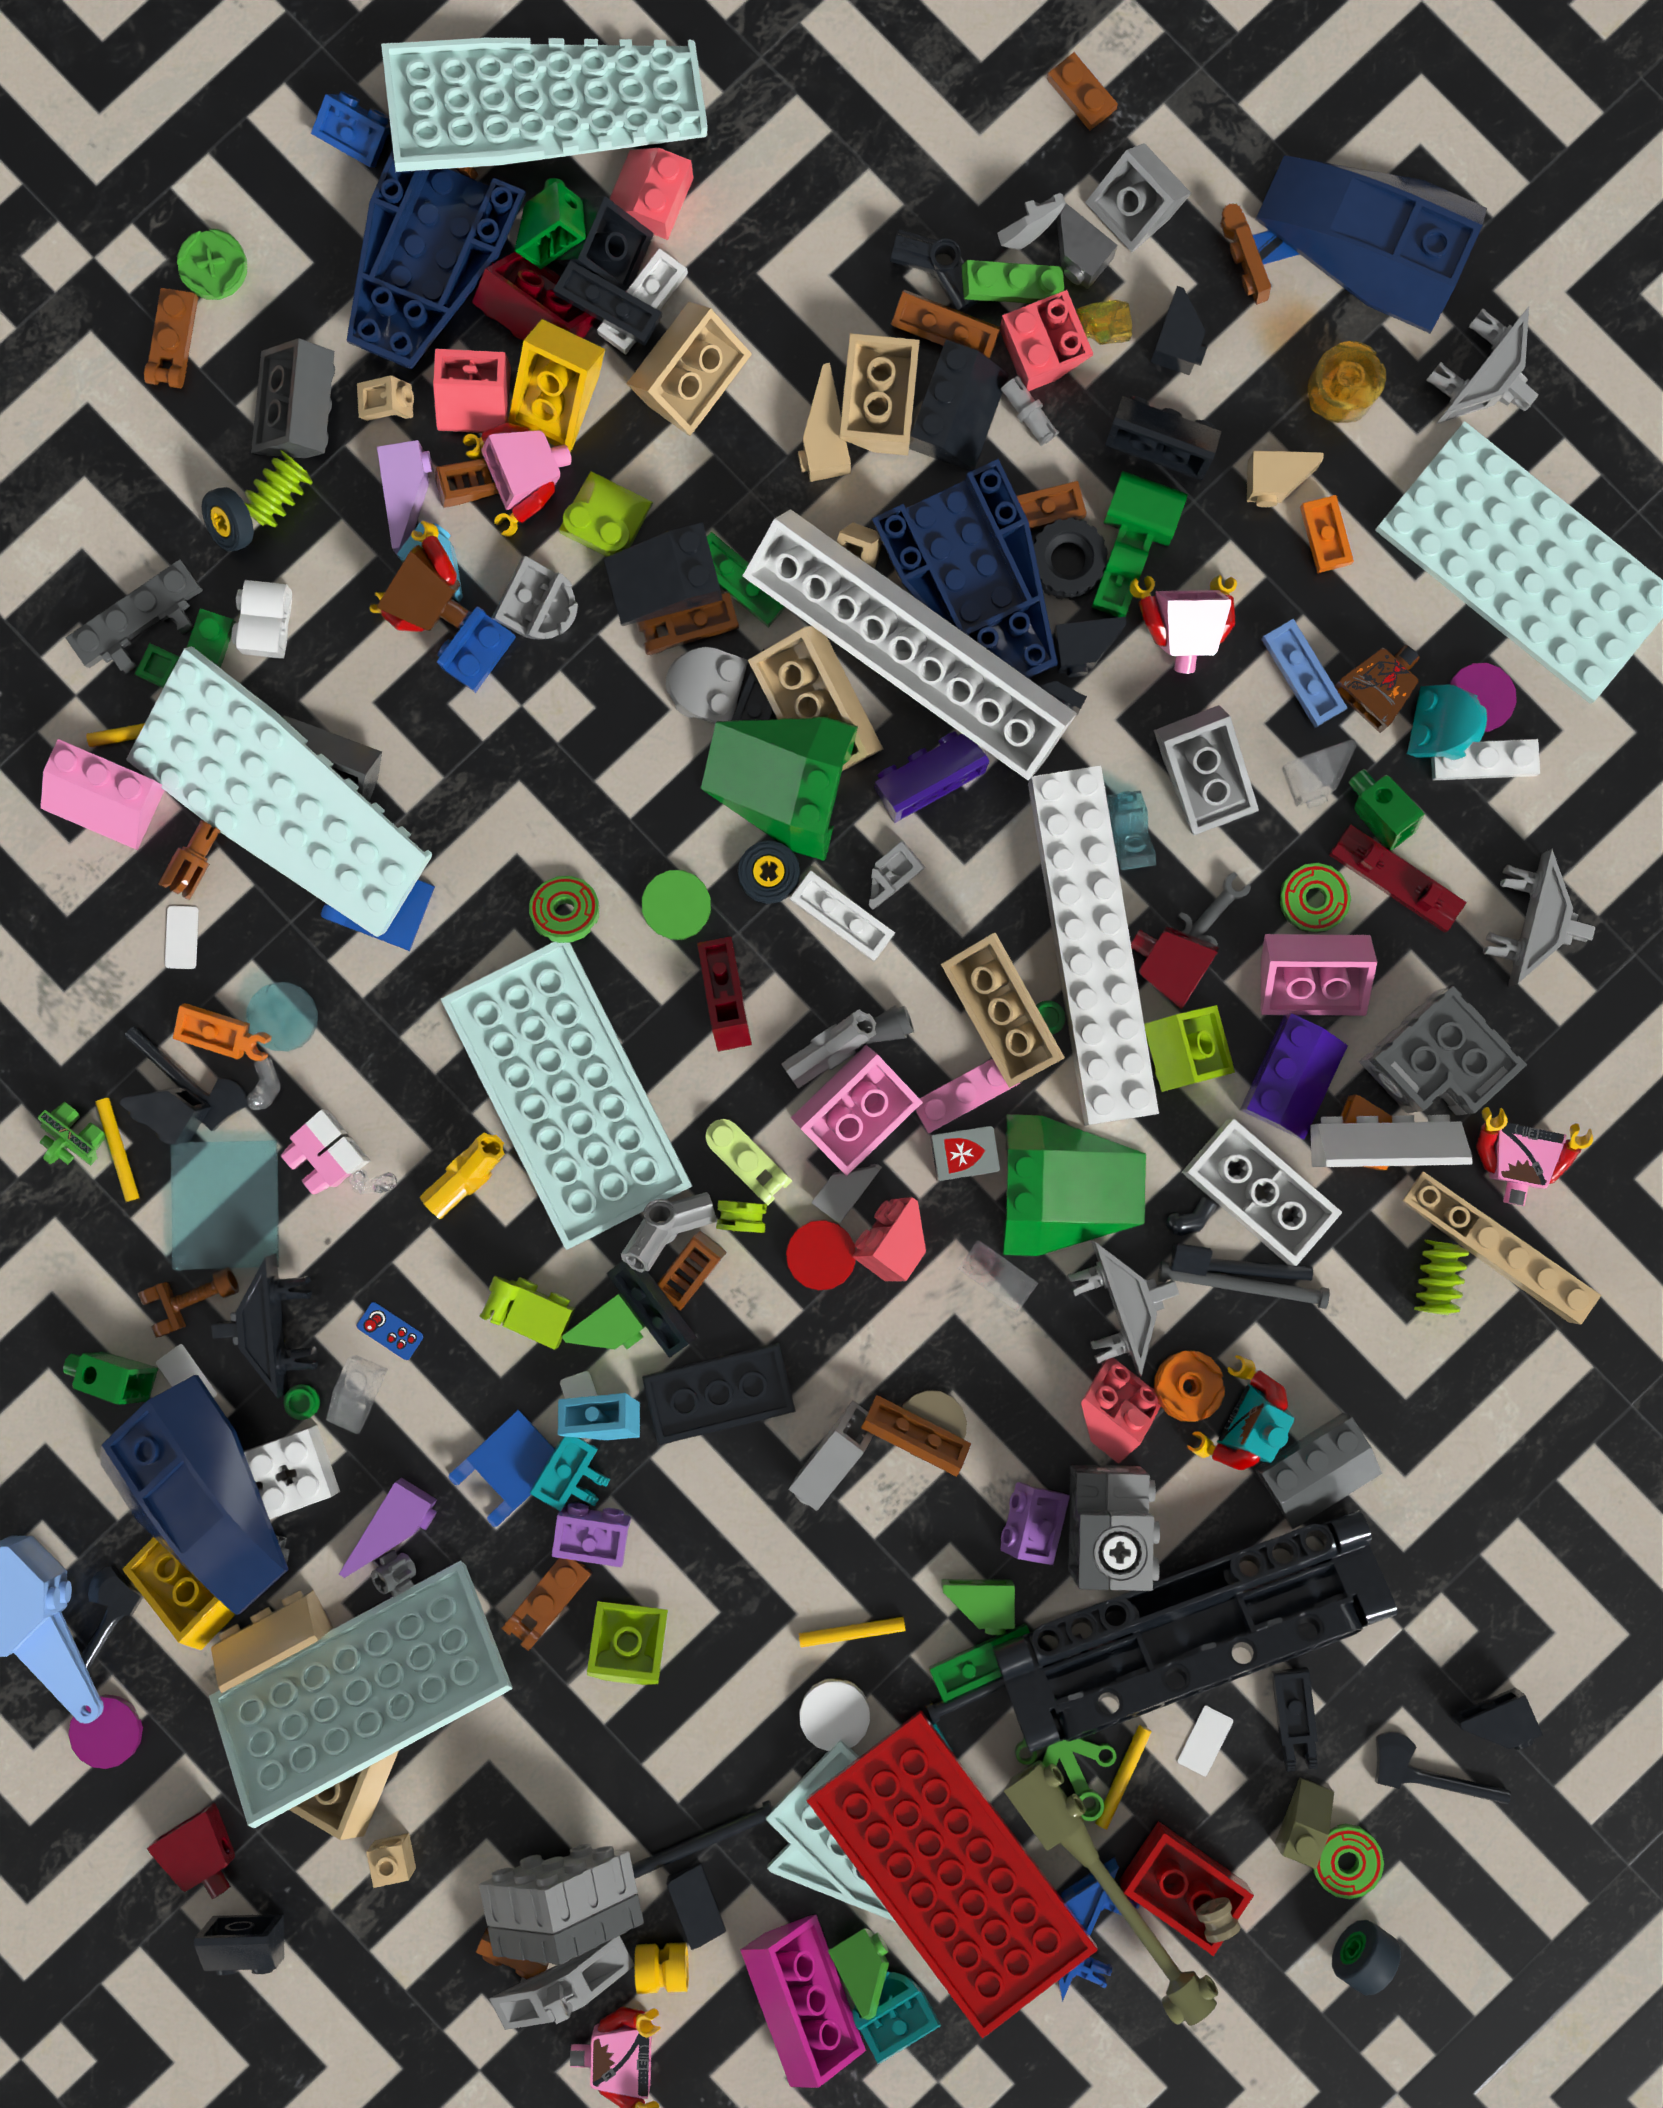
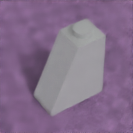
[788,1401,874,1511]

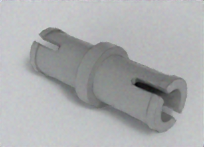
[1001,376,1059,446]

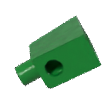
[515,178,586,269]
[1348,769,1425,851]
[63,1352,159,1405]

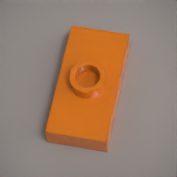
[1300,495,1354,573]

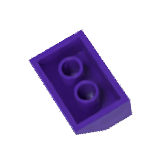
[874,731,989,823]
[1240,1013,1348,1140]

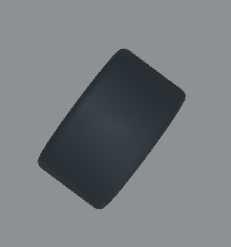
[1332,1920,1401,1995]

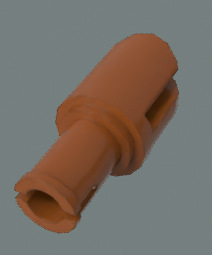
[158,820,220,900]

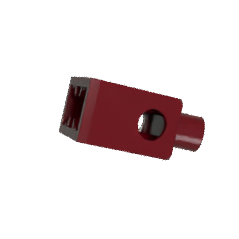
[1131,926,1219,1009]
[147,1802,235,1899]

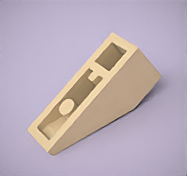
[798,363,851,482]

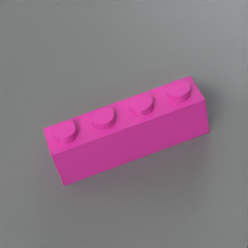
[740,1915,866,2088]

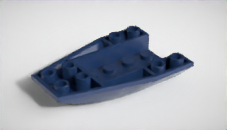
[346,149,526,369]
[1255,155,1487,334]
[872,459,1057,678]
[101,1375,289,1615]

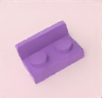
[1000,1482,1070,1565]
[552,1503,631,1567]

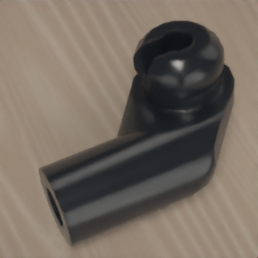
[1166,1197,1217,1236]

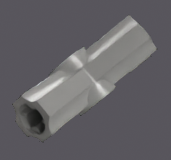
[782,1009,876,1089]
[621,1192,717,1273]

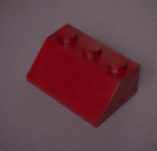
[472,252,597,340]

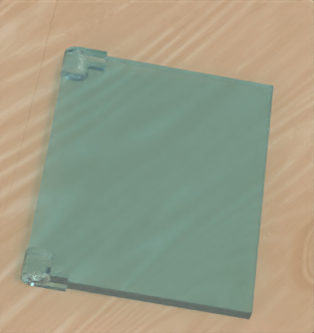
[171,1140,279,1271]

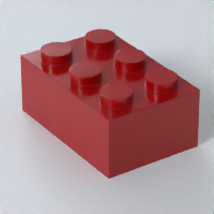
[1119,1821,1254,1956]

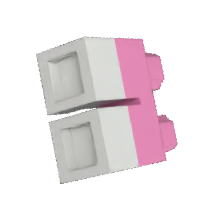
[281,1109,370,1194]

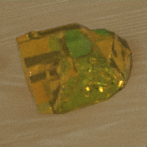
[1076,300,1132,345]

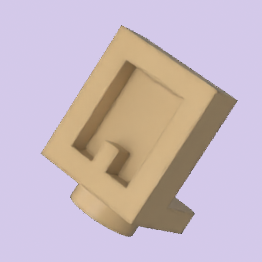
[357,376,414,421]

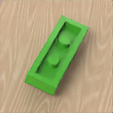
[962,260,1064,304]

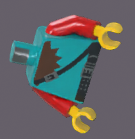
[1187,1355,1294,1470]

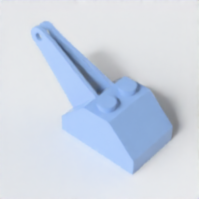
[0,1536,104,1724]

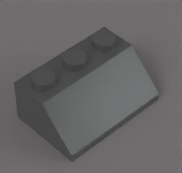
[251,338,335,459]
[283,715,382,802]
[1254,1413,1382,1530]

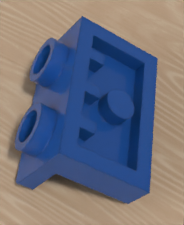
[311,91,391,167]
[437,606,516,693]

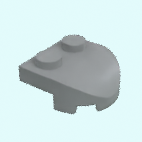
[491,556,578,640]
[666,647,748,724]

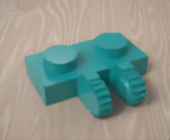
[529,1436,610,1511]

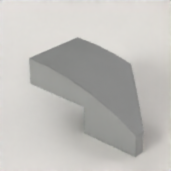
[997,193,1066,250]
[869,841,926,910]
[812,1164,882,1224]

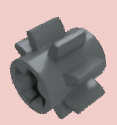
[371,1550,416,1597]

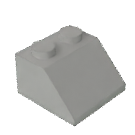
[1085,143,1191,252]

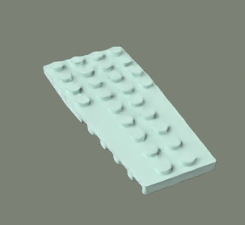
[381,38,708,172]
[126,646,432,937]

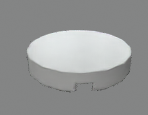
[800,1679,870,1751]

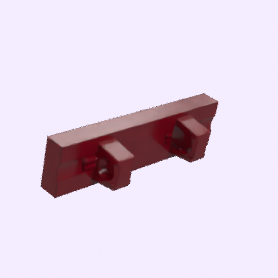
[1329,825,1467,933]

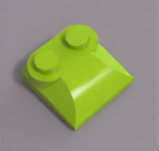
[559,471,653,557]
[587,1601,668,1685]

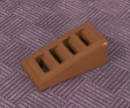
[435,458,499,508]
[657,1231,727,1311]

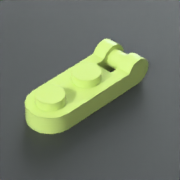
[706,1119,792,1206]

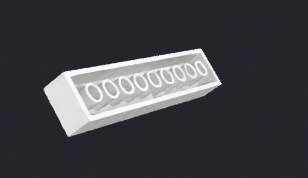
[743,509,1077,780]
[1028,766,1159,1126]

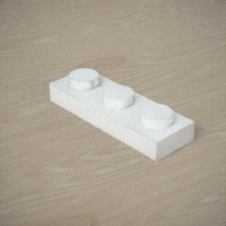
[597,248,688,355]
[1431,739,1540,780]
[790,871,895,962]

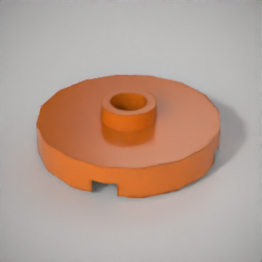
[1154,1351,1225,1422]

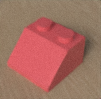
[610,148,694,240]

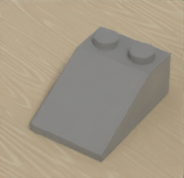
[1154,705,1259,835]

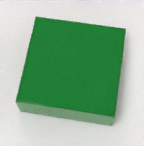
[135,643,180,688]

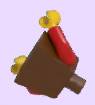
[370,520,469,632]

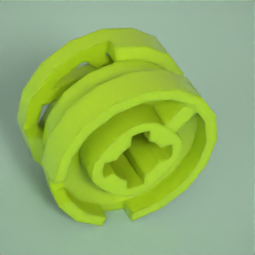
[716,1200,767,1233]

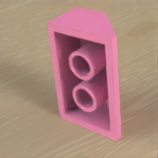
[41,739,165,850]
[1261,934,1377,1016]
[791,1045,923,1176]

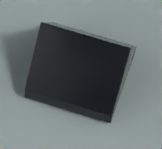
[1171,1243,1213,1276]

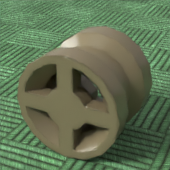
[1196,1897,1241,1943]

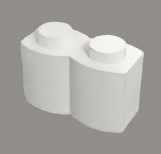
[232,580,292,659]

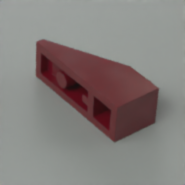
[697,936,752,1052]

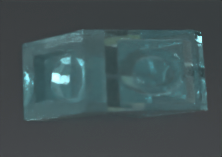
[1106,790,1156,871]

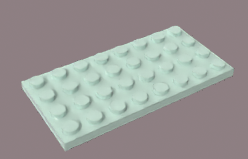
[1375,421,1663,704]
[441,942,693,1250]
[209,1561,513,1828]

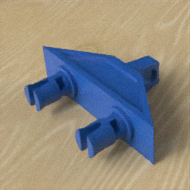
[1058,1857,1140,2002]

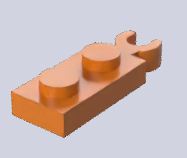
[173,1003,272,1061]

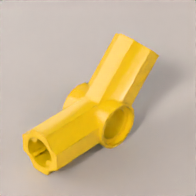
[419,1132,505,1219]

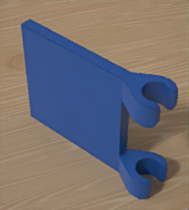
[321,880,435,951]
[448,1410,555,1527]

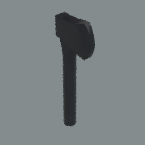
[124,1026,249,1131]
[55,1565,143,1705]
[1375,1732,1511,1805]

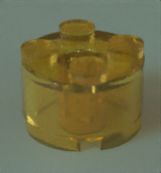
[1308,341,1386,423]

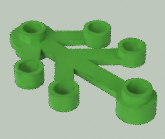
[1015,1699,1116,1821]

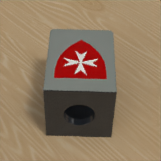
[930,1126,1000,1181]

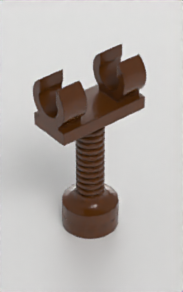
[138,1267,239,1338]

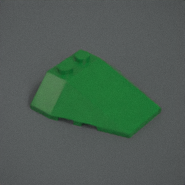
[701,716,858,861]
[1003,1115,1146,1256]

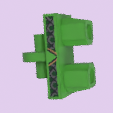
[38,1102,105,1166]

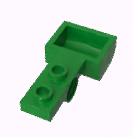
[1091,470,1188,617]

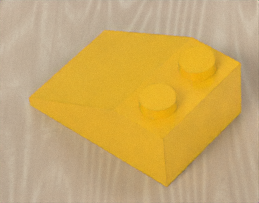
[508,319,605,452]
[122,1537,235,1650]

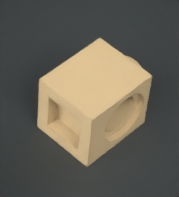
[366,1833,416,1888]

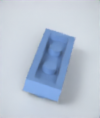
[1261,619,1348,728]

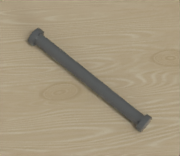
[1158,1261,1330,1309]

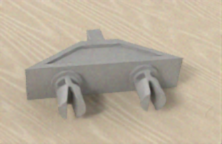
[1426,306,1538,424]
[1483,849,1595,987]
[1067,1240,1179,1376]
[489,1936,635,2030]

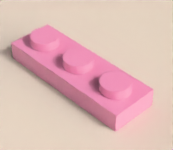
[915,1059,1020,1134]

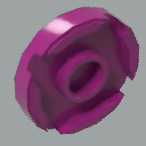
[1448,663,1516,733]
[68,1694,143,1769]

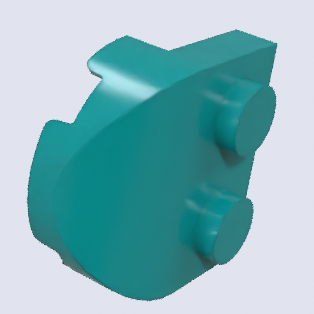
[1407,685,1487,760]
[853,1972,941,2064]

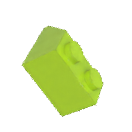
[1144,1005,1235,1092]

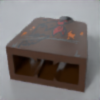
[1335,645,1420,733]

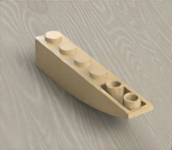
[1402,1172,1601,1324]

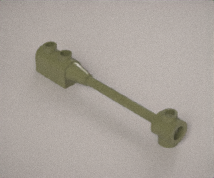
[1004,1760,1218,2026]

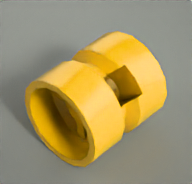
[635,1942,689,1994]

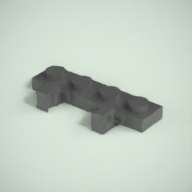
[65,559,203,674]

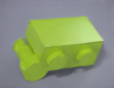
[479,1276,576,1350]

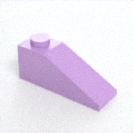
[377,440,433,558]

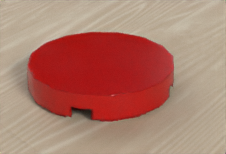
[786,1220,856,1291]

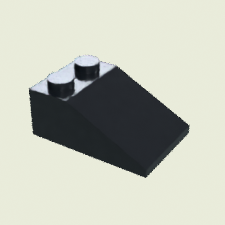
[604,522,723,626]

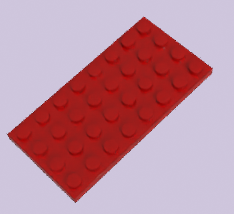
[806,1710,1098,2039]

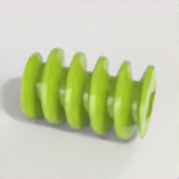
[244,450,313,528]
[1414,1240,1469,1315]

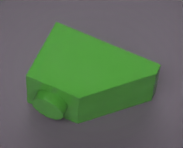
[562,1293,646,1350]
[941,1579,1015,1635]
[828,1928,889,2020]

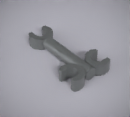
[1168,872,1251,946]

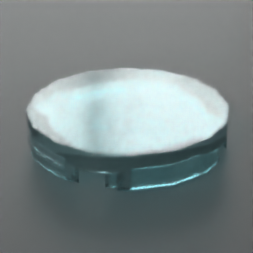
[246,982,318,1052]

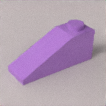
[339,1478,437,1578]

